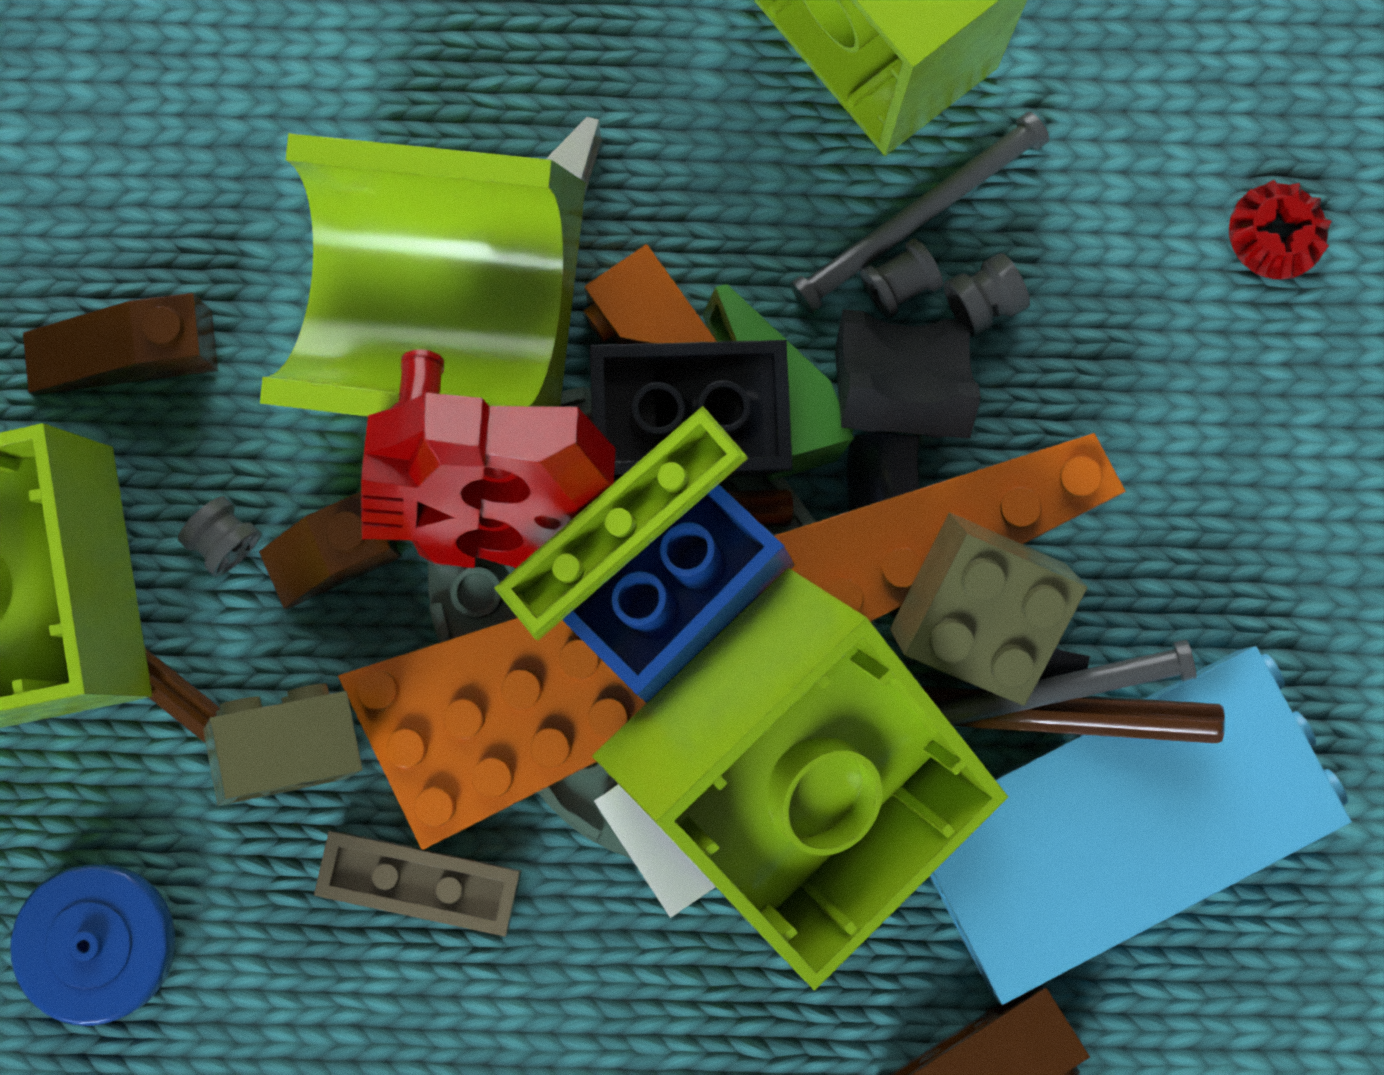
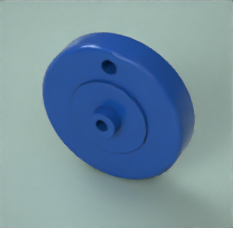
[10,864,175,1026]

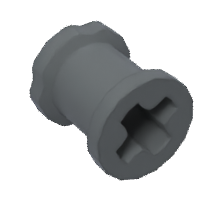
[860,238,943,319]

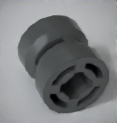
[944,253,1030,337]

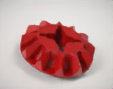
[1229,179,1331,280]

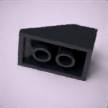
[590,340,793,483]

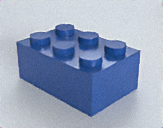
[563,484,795,703]

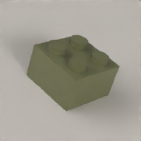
[890,512,1088,706]
[203,683,362,806]

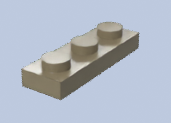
[314,830,522,937]

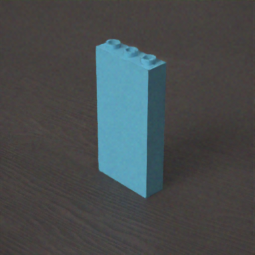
[930,646,1352,1005]

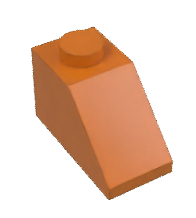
[582,244,717,344]

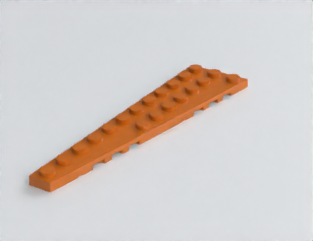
[338,433,1126,850]

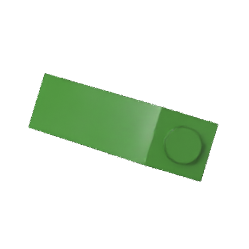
[703,284,854,481]

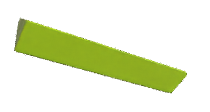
[494,406,748,641]

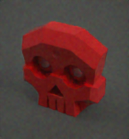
[361,349,615,568]

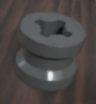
[178,496,261,577]

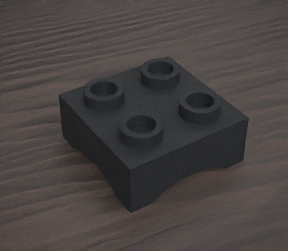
[835,309,981,439]

